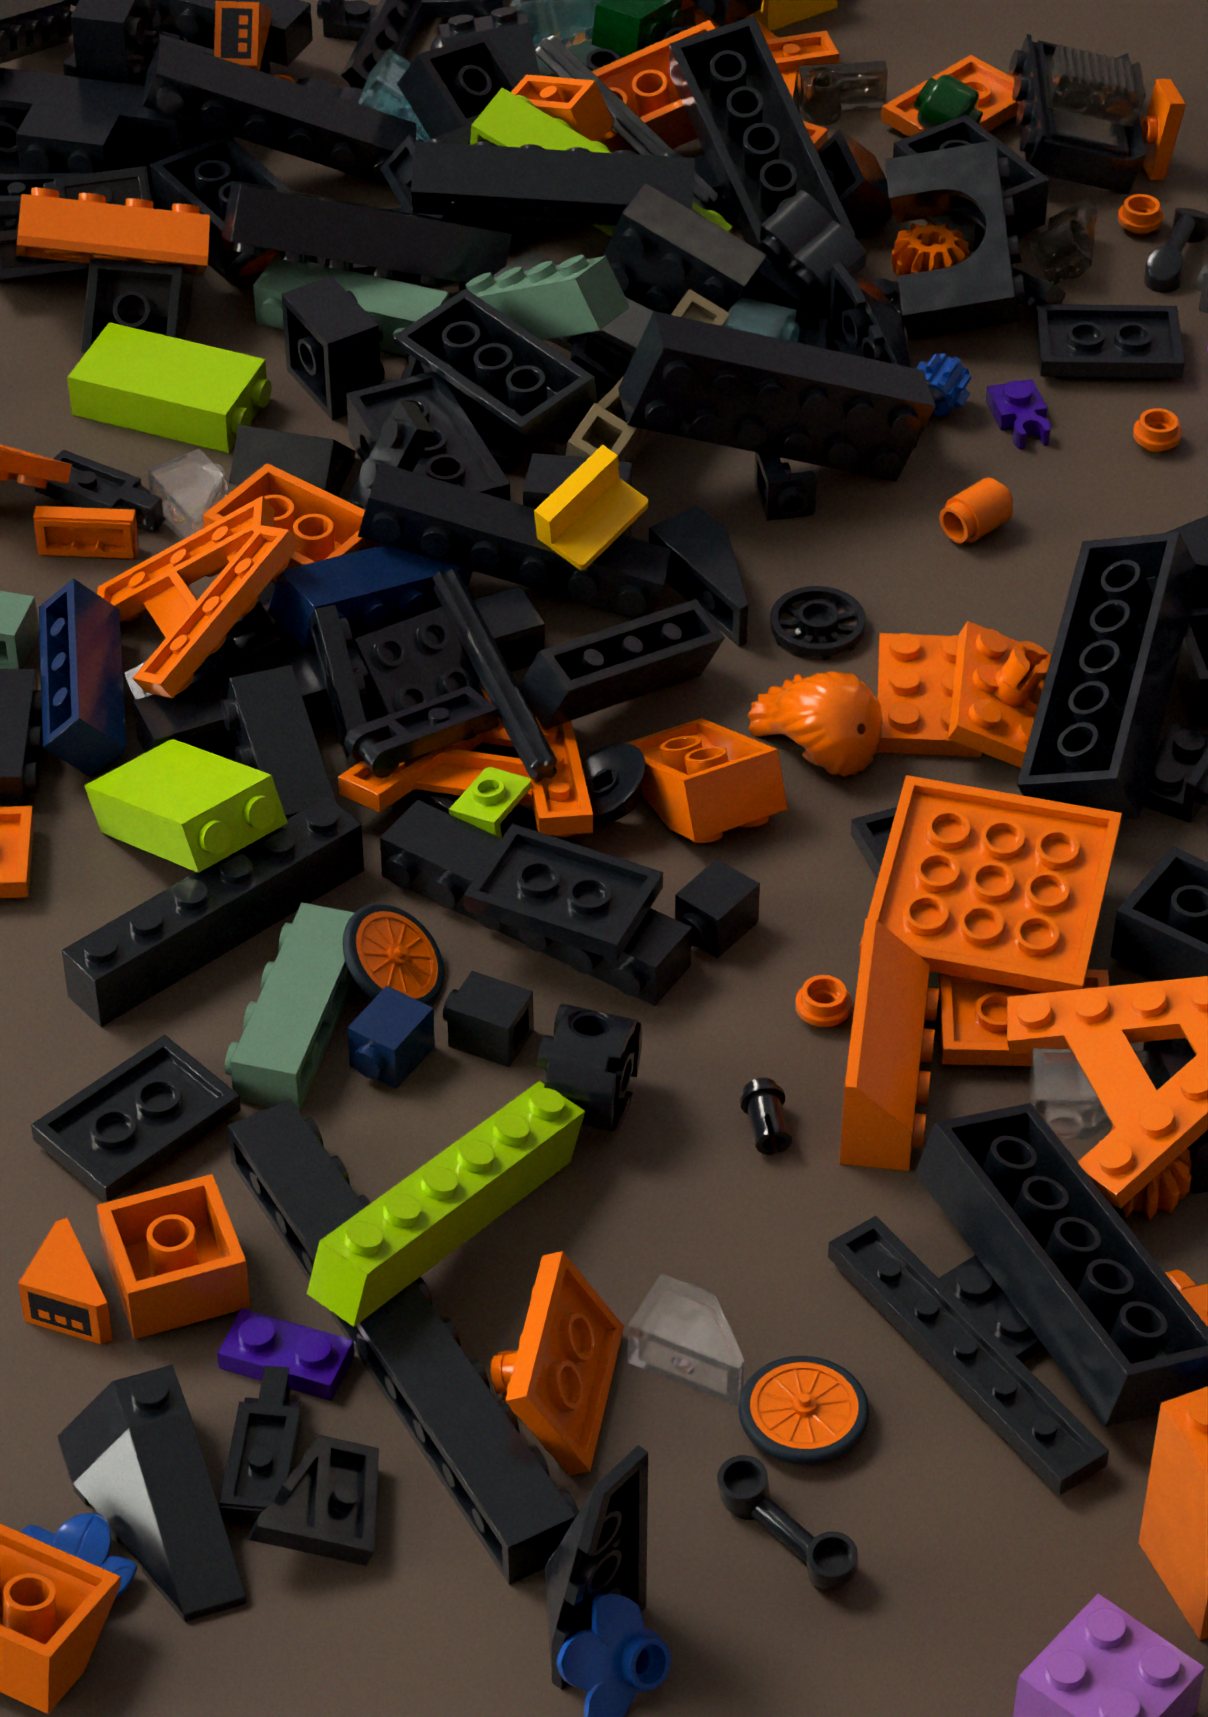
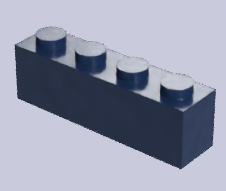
[268,545,473,648]
[39,578,127,778]

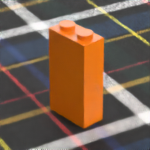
[1138,1386,1208,1641]

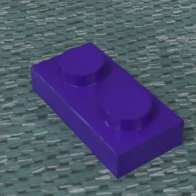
[217,1308,355,1401]

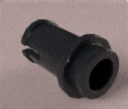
[740,1078,792,1155]

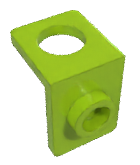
[449,767,532,839]

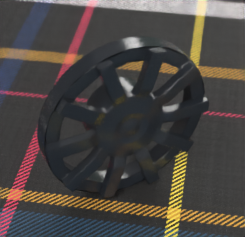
[770,586,866,660]

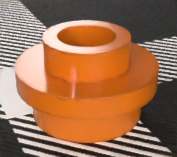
[1118,194,1164,235]
[1133,408,1182,452]
[795,975,852,1027]

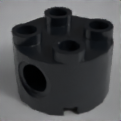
[537,1003,642,1132]

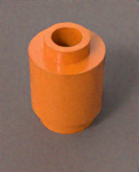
[939,477,1013,543]

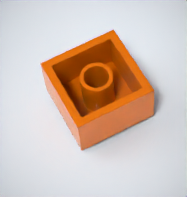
[96,1174,251,1340]

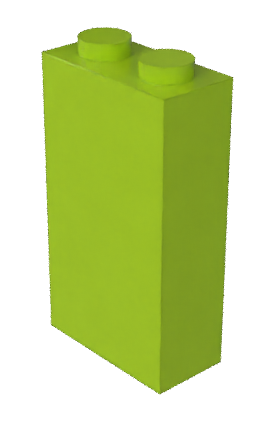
[67,322,272,453]
[84,739,288,873]

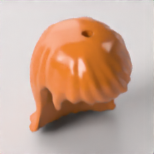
[747,671,883,777]

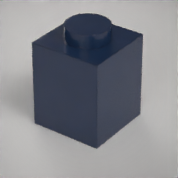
[347,986,435,1089]

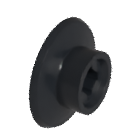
[581,743,645,821]

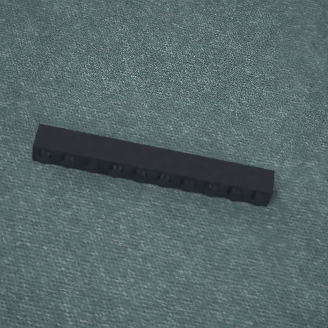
[227,1099,579,1585]

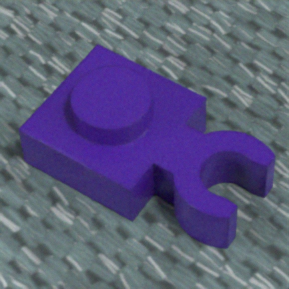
[985,379,1051,450]

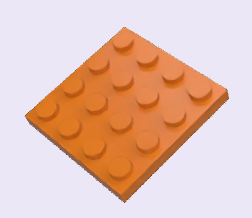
[859,775,1122,993]

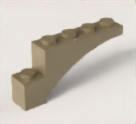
[565,289,730,463]

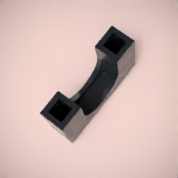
[885,140,1027,340]

